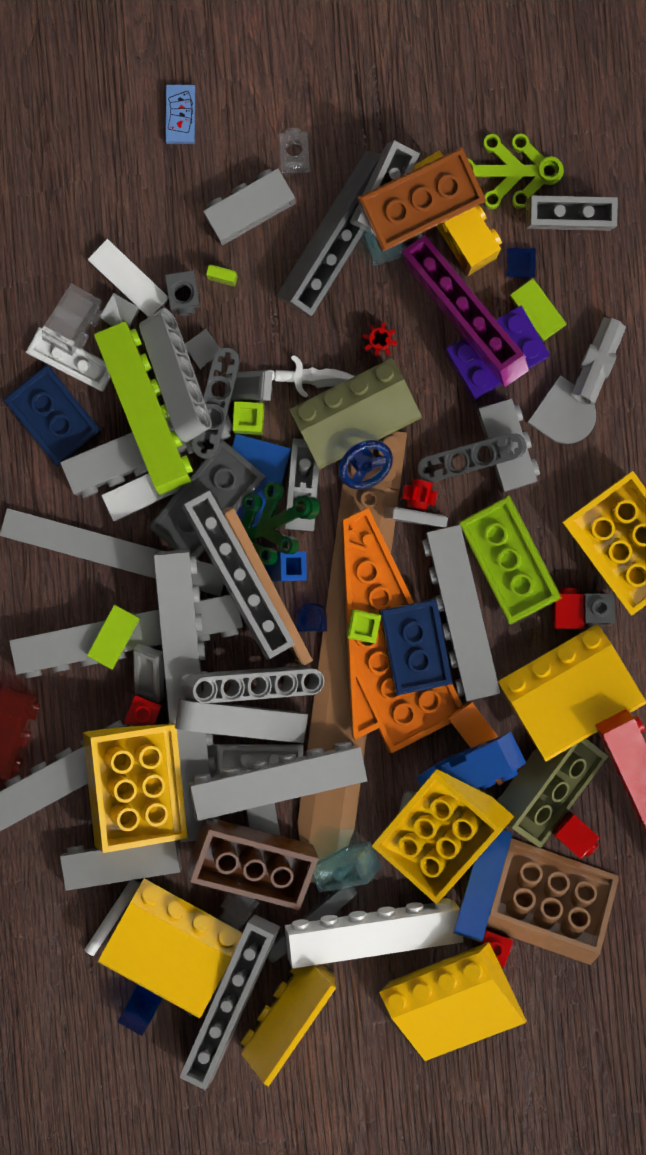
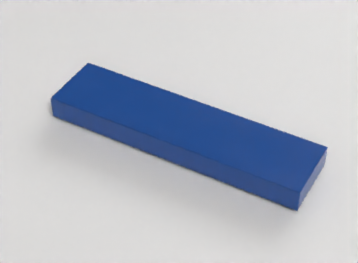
[453,830,512,942]

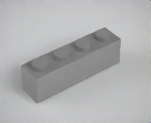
[60,840,182,891]

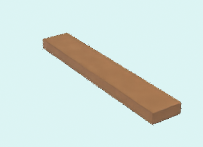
[221,506,313,665]

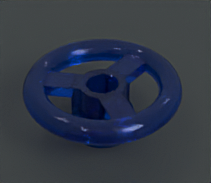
[339,440,393,489]

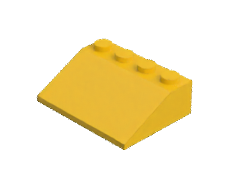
[562,471,646,616]
[498,624,646,762]
[83,724,188,853]
[372,769,514,904]
[98,878,243,1018]
[379,942,527,1061]
[240,964,336,1087]

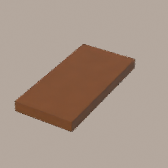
[357,147,486,252]

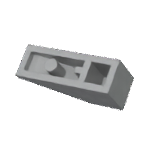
[285,438,319,531]

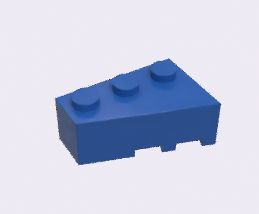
[416,732,526,790]

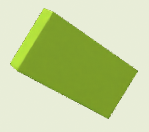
[509,279,567,342]
[87,605,141,670]

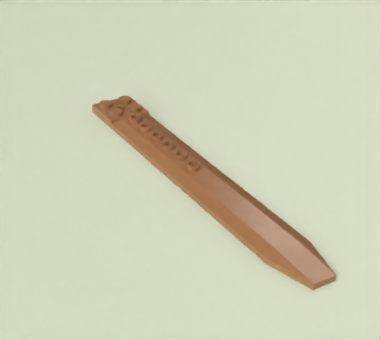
[298,431,407,885]

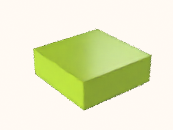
[206,265,238,287]
[346,609,381,644]

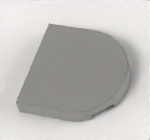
[527,375,596,444]

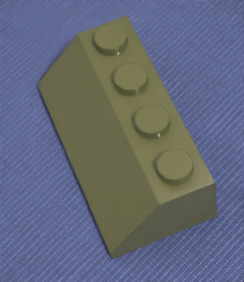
[289,358,422,470]
[497,739,608,848]

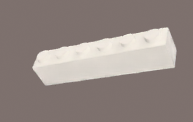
[285,898,463,968]

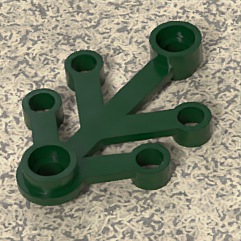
[241,482,320,565]

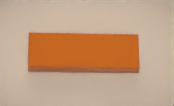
[448,700,521,786]

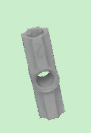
[571,317,626,405]

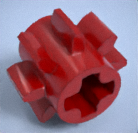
[362,322,398,359]
[402,479,438,512]

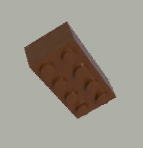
[186,818,319,910]

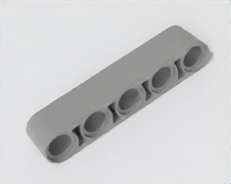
[139,308,212,442]
[182,666,325,703]
[175,699,308,743]

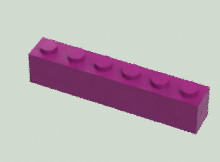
[402,235,529,387]

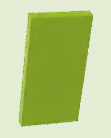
[458,496,562,624]

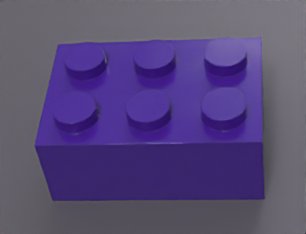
[444,305,550,402]

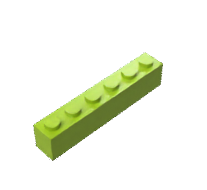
[94,321,193,496]

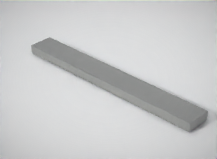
[0,508,224,596]

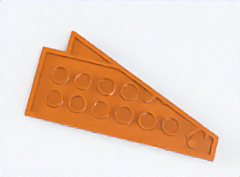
[341,508,463,753]

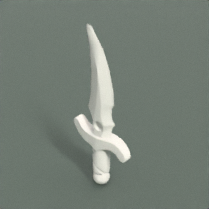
[268,356,355,397]

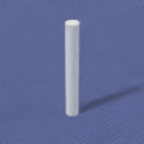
[84,880,141,956]

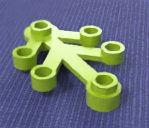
[468,134,564,209]

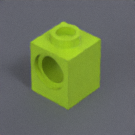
[233,402,264,435]

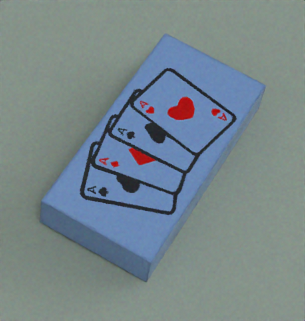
[166,85,196,144]

